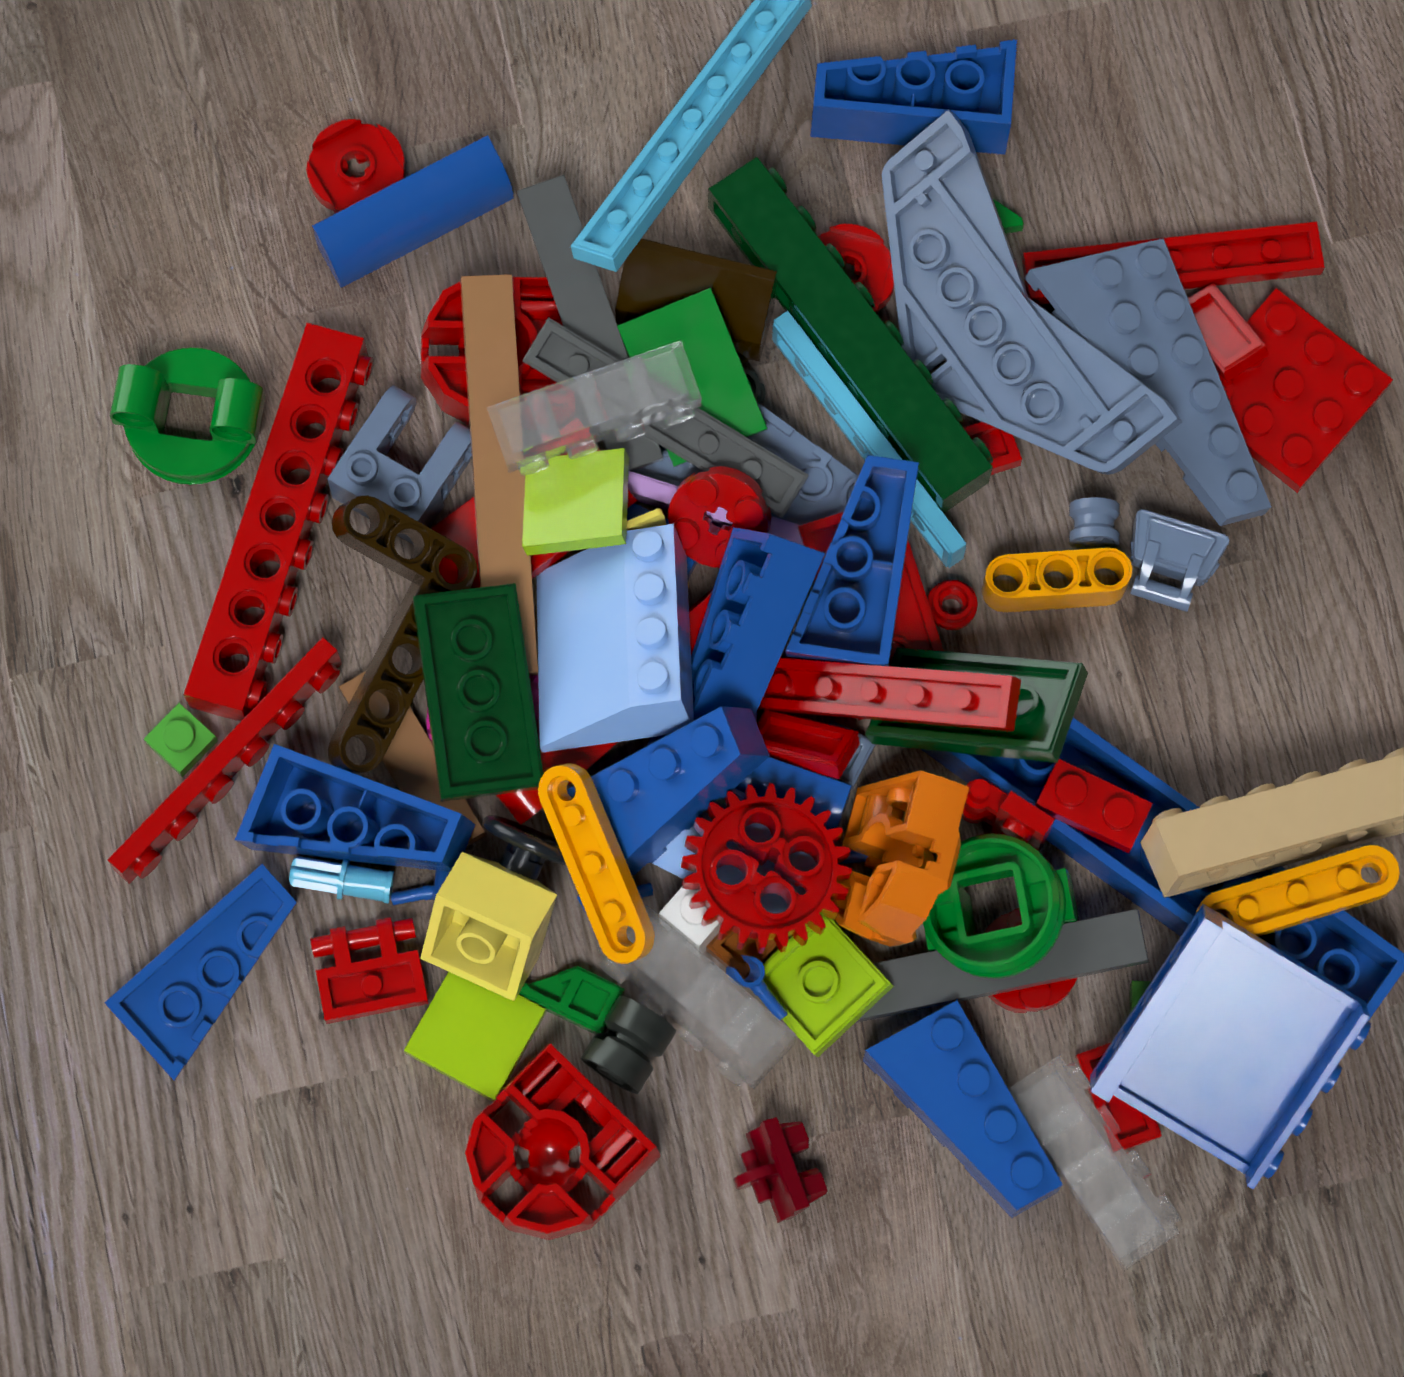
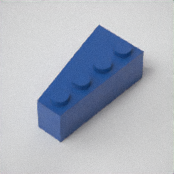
[785,455,919,666]
[691,527,825,721]
[567,706,770,880]
[863,1000,1063,1218]

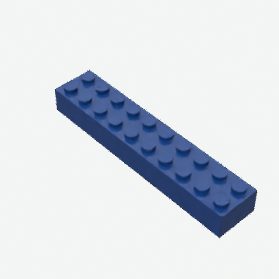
[921,717,1404,1021]

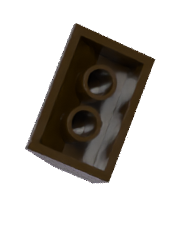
[615,238,777,363]

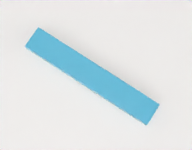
[772,311,967,568]

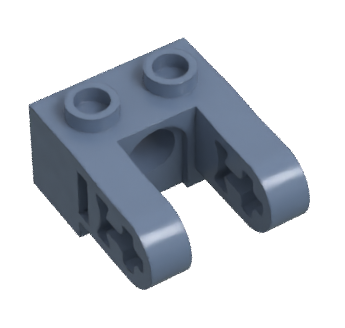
[327,385,472,545]

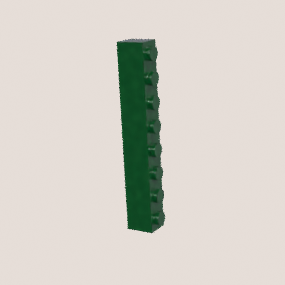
[708,157,993,513]

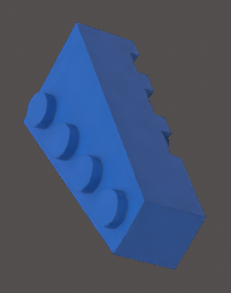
[810,40,1017,155]
[235,744,475,872]

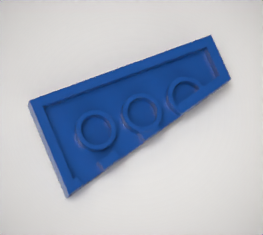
[104,864,297,1081]

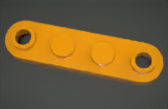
[538,764,655,964]
[1195,845,1400,937]

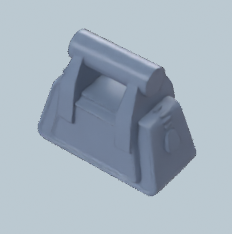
[1130,509,1229,612]

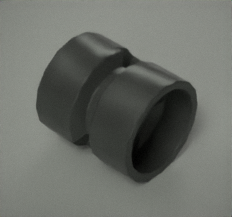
[581,996,676,1094]

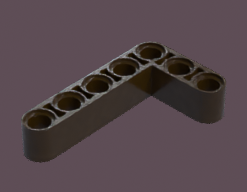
[328,495,477,774]

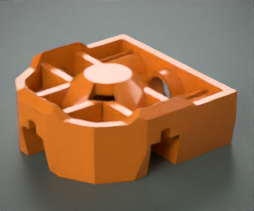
[831,770,969,947]

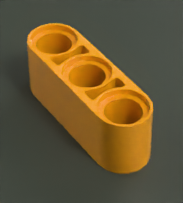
[982,548,1132,612]

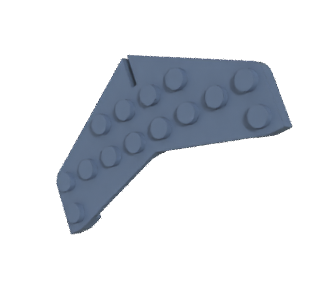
[882,109,1183,475]

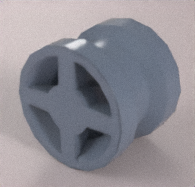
[1069,497,1120,549]

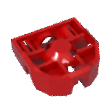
[420,277,575,432]
[465,1043,660,1240]

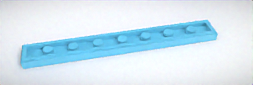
[570,0,812,272]

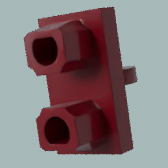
[733,1117,828,1223]

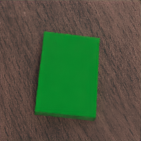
[617,288,768,467]

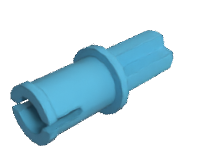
[289,856,394,904]

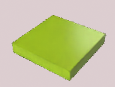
[522,448,629,556]
[763,915,894,1057]
[404,972,547,1102]

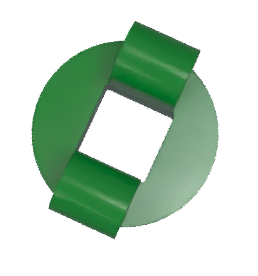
[110,348,266,485]
[923,834,1079,979]

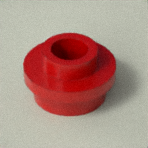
[927,580,978,630]

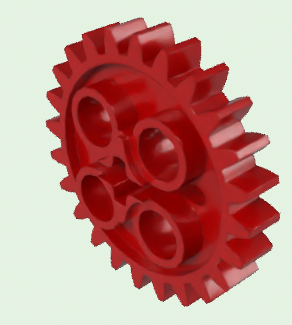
[681,783,852,954]

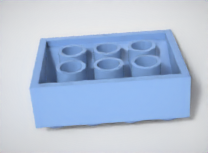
[536,524,694,753]

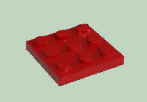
[1217,288,1393,493]

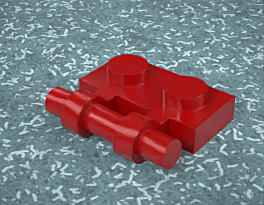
[962,779,1055,852]
[310,917,429,1024]

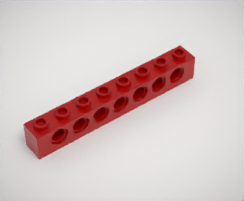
[183,323,373,722]

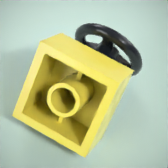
[420,815,567,1001]

